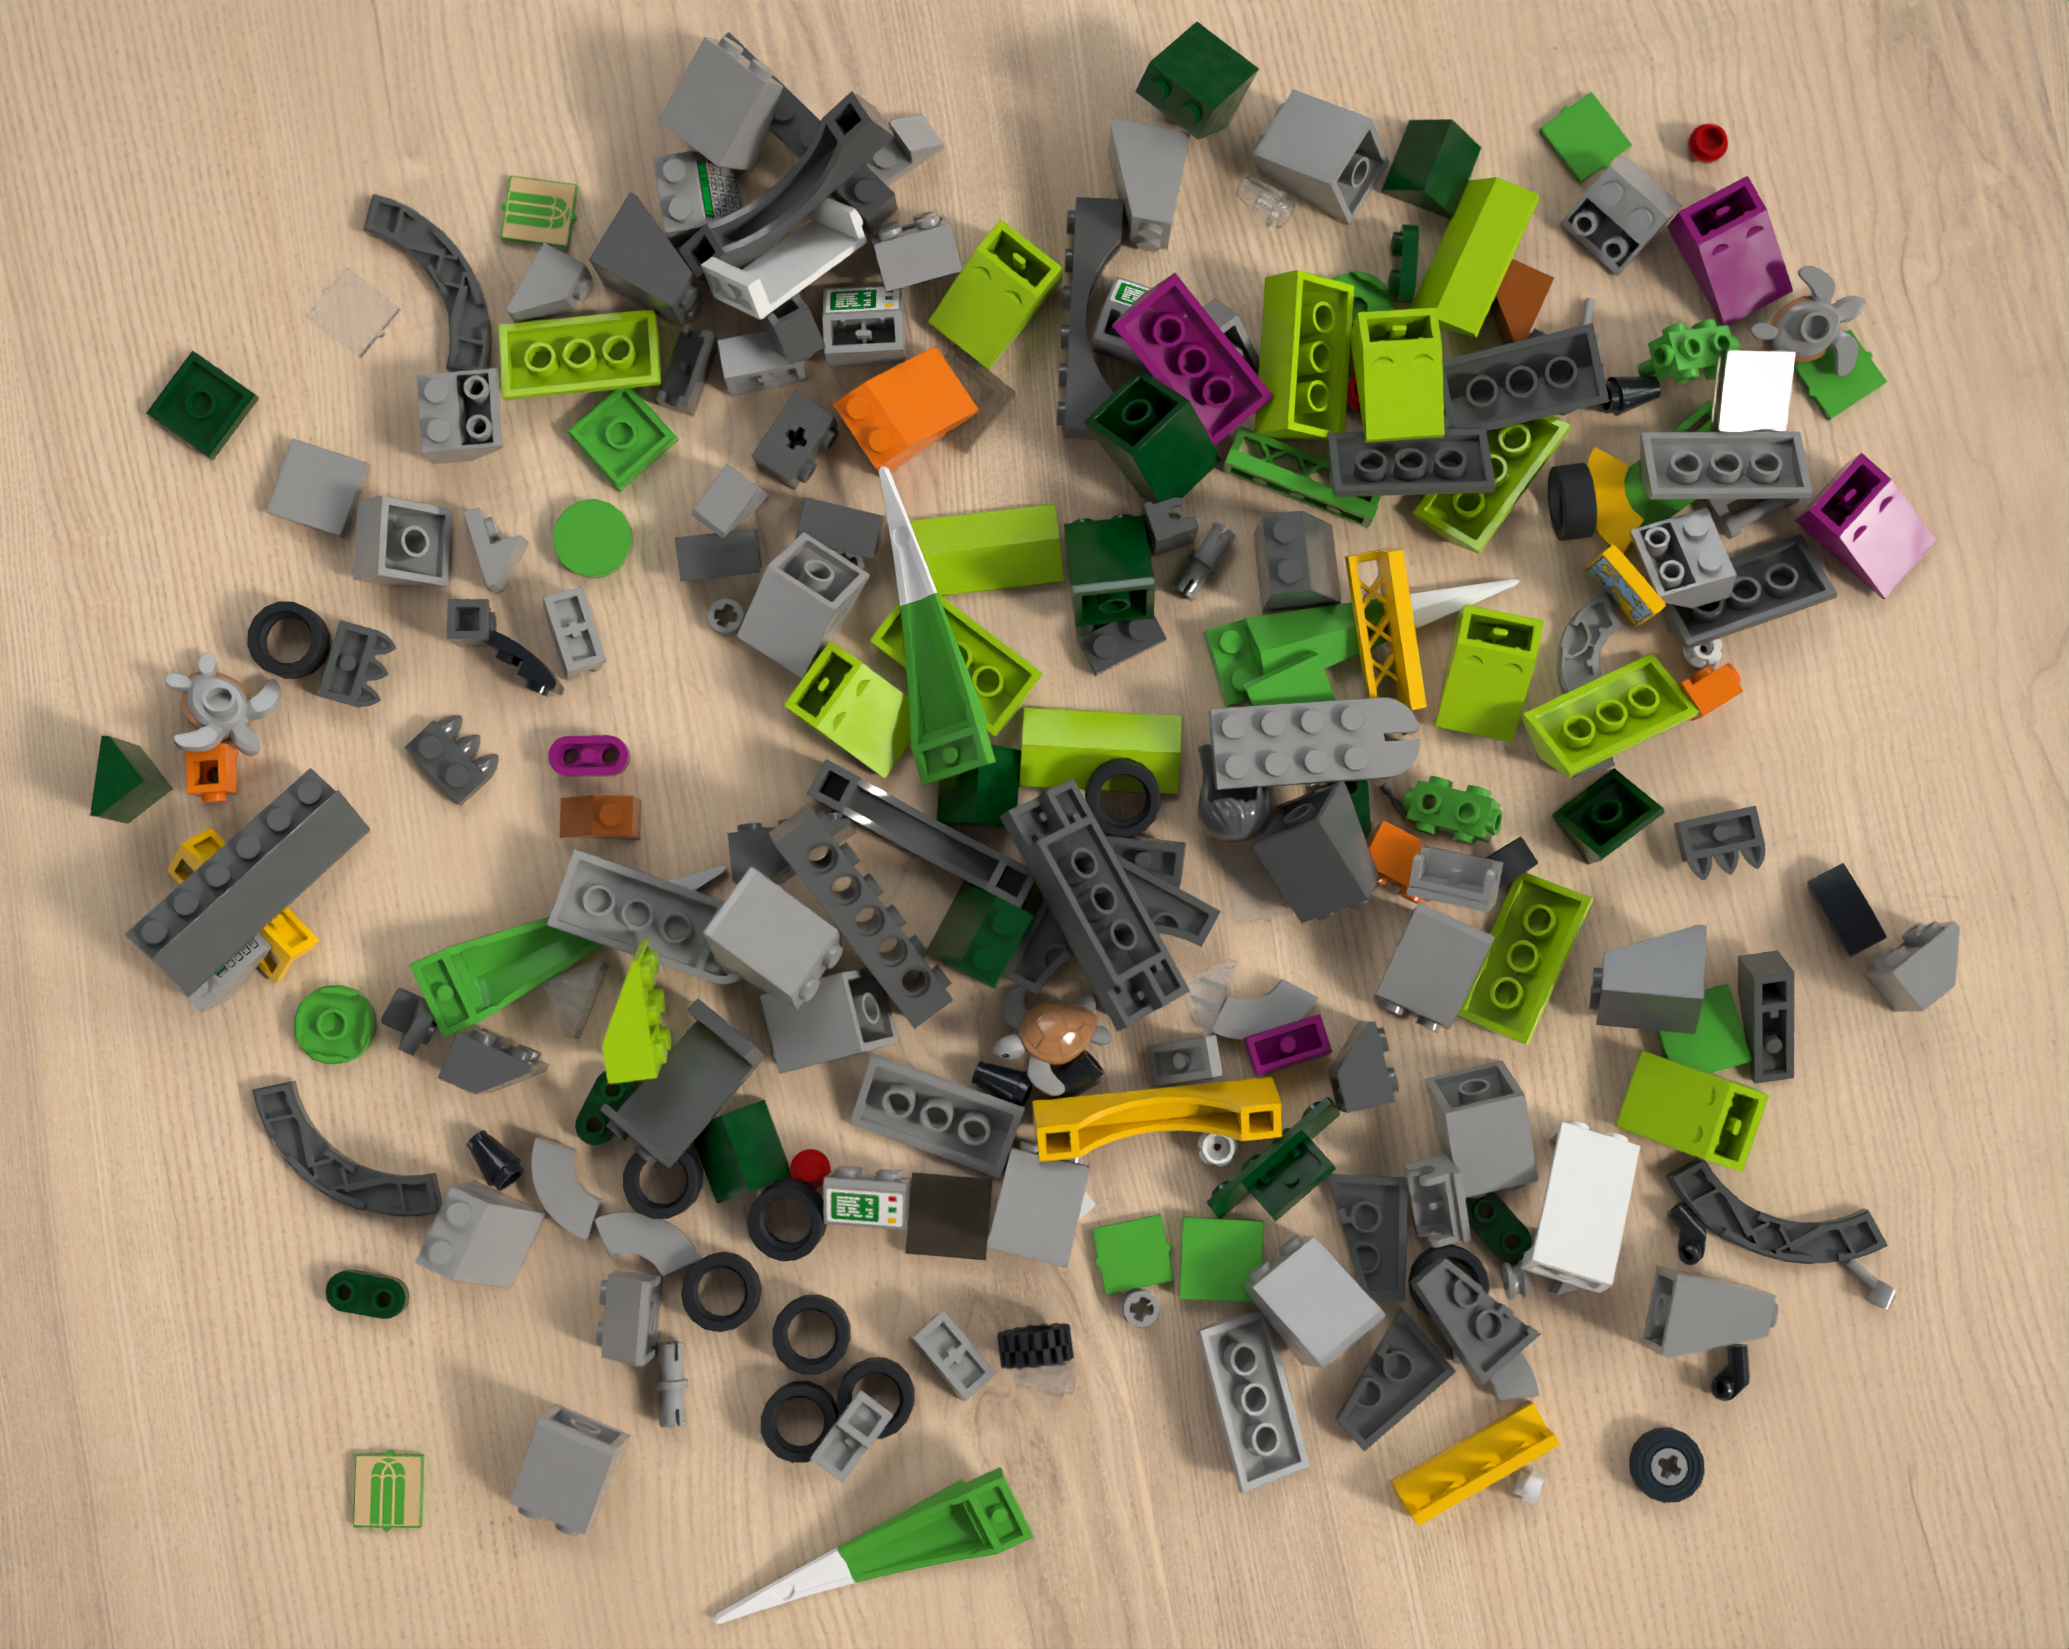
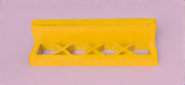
[1345,547,1427,710]
[166,827,319,983]
[1390,1401,1561,1526]

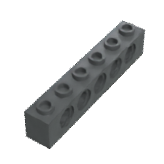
[768,804,953,1029]

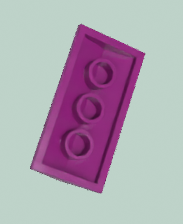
[1113,273,1274,445]

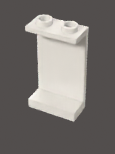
[701,197,867,320]
[1521,1121,1640,1293]

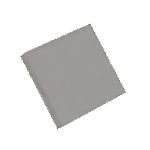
[266,438,370,538]

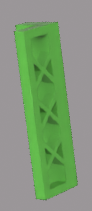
[1222,426,1381,528]

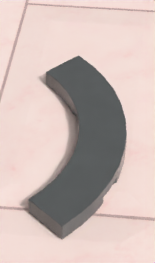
[363,194,492,372]
[252,1081,442,1217]
[1665,1158,1888,1264]

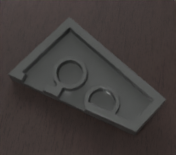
[1328,1173,1408,1301]
[1409,1258,1541,1384]
[1336,1307,1456,1452]

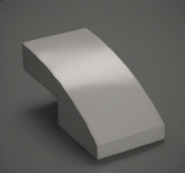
[809,1390,893,1483]

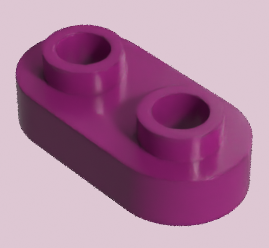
[548,735,631,777]

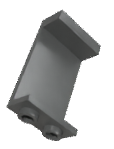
[600,998,766,1169]

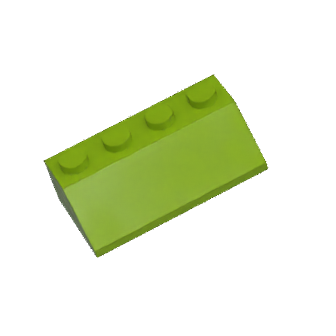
[1255,270,1354,442]

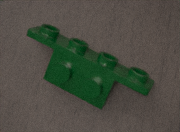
[1207,1097,1340,1222]

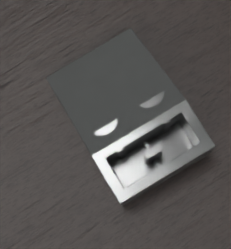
[728,813,856,885]

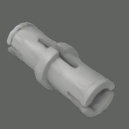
[1172,522,1235,602]
[655,1341,688,1427]

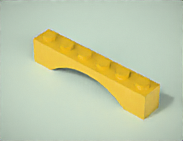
[1032,1077,1282,1162]

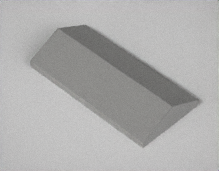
[1640,431,1813,499]
[849,1053,1025,1178]
[1196,1309,1310,1493]

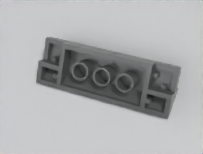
[125,768,370,998]
[1000,779,1190,1032]

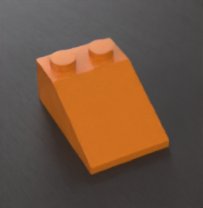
[833,346,980,472]

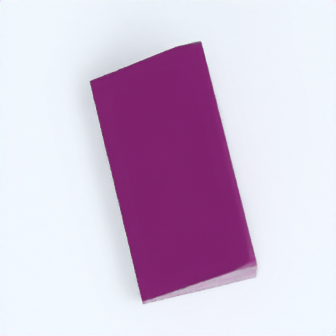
[1243,1014,1333,1078]

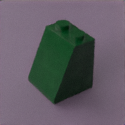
[1135,22,1259,140]
[1084,368,1222,505]
[1064,514,1155,627]
[927,882,1033,990]

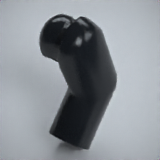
[1667,1202,1707,1265]
[1710,1344,1750,1401]

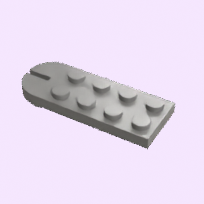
[1208,698,1420,791]
[547,848,744,984]

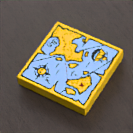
[1584,545,1666,628]

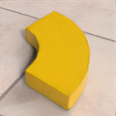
[1587,447,1644,554]

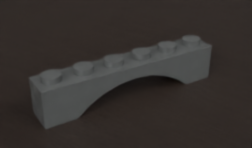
[724,32,898,235]
[679,91,894,284]
[1056,197,1123,440]
[807,759,1036,909]

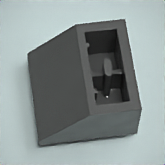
[1328,1021,1399,1113]
[438,1028,549,1094]

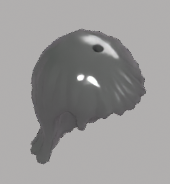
[1198,744,1269,843]

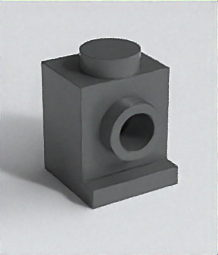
[447,599,497,647]

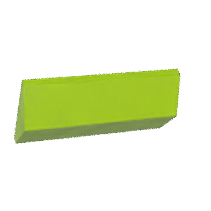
[1410,177,1540,338]
[499,309,662,401]
[1413,415,1571,554]
[909,504,1064,596]
[869,593,1043,737]
[1522,653,1700,778]
[1020,708,1182,795]
[1457,872,1594,1046]

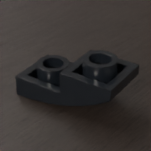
[487,630,565,697]
[1807,863,1887,957]

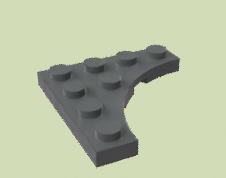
[1003,853,1221,995]

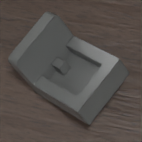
[381,988,437,1056]

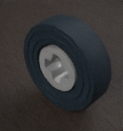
[1629,1427,1705,1503]

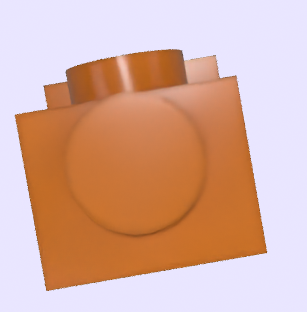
[1678,663,1743,721]
[185,743,239,804]

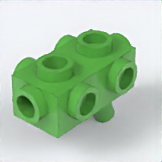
[1638,319,1740,384]
[1403,776,1503,846]

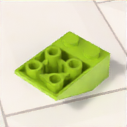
[928,219,1062,371]
[1349,307,1445,443]
[1434,604,1544,743]
[784,640,911,779]
[602,938,671,1084]
[1615,1050,1770,1172]

